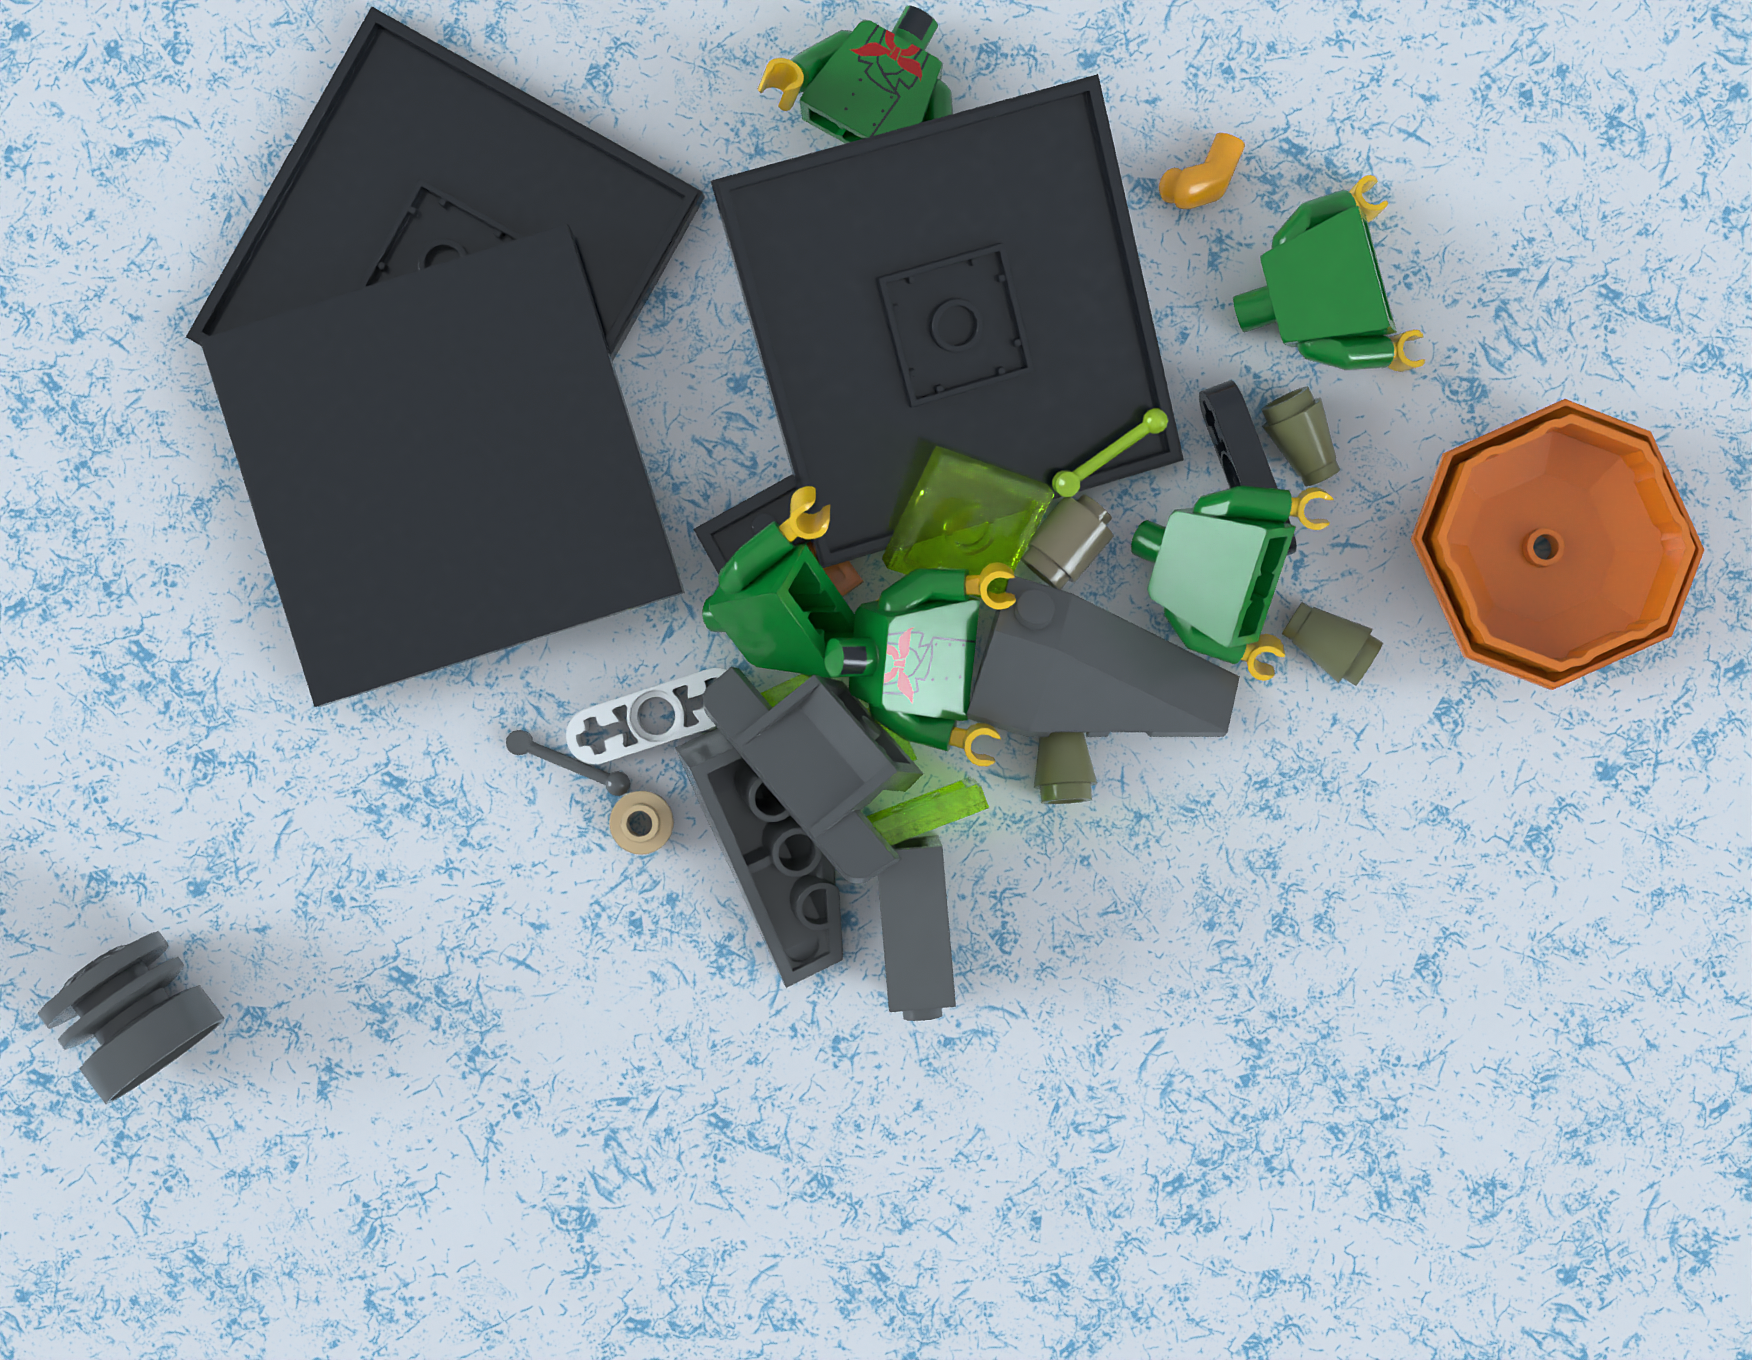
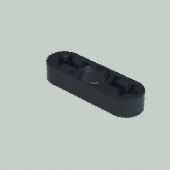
[1199,380,1297,556]

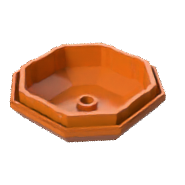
[1410,399,1704,690]

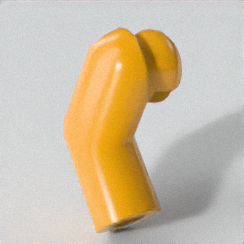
[1159,133,1245,209]

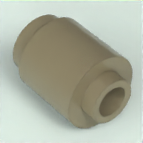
[1020,494,1114,590]

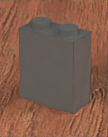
[878,835,956,1021]

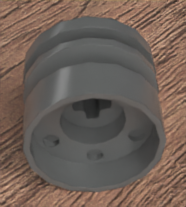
[38,931,225,1105]

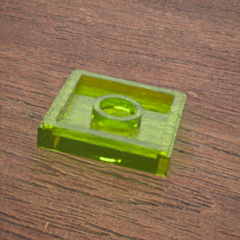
[882,446,1055,598]
[866,777,989,845]

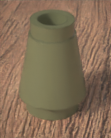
[1261,386,1340,487]
[1282,602,1383,686]
[1034,732,1097,804]

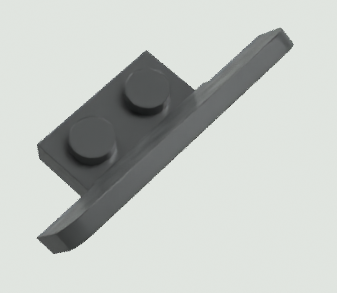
[703,667,923,884]

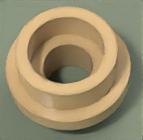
[609,791,674,855]

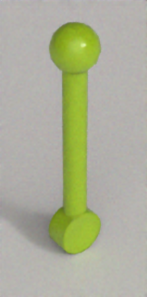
[1052,408,1168,497]

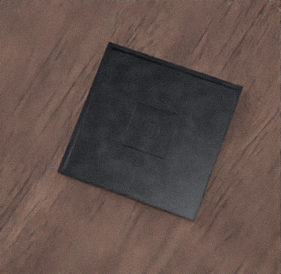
[186,6,705,361]
[710,74,1184,568]
[199,224,685,707]

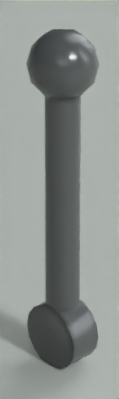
[506,730,630,796]

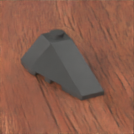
[967,576,1240,737]
[675,728,843,988]

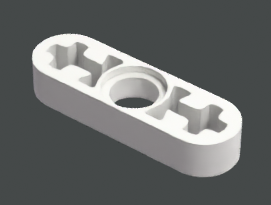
[566,668,727,764]

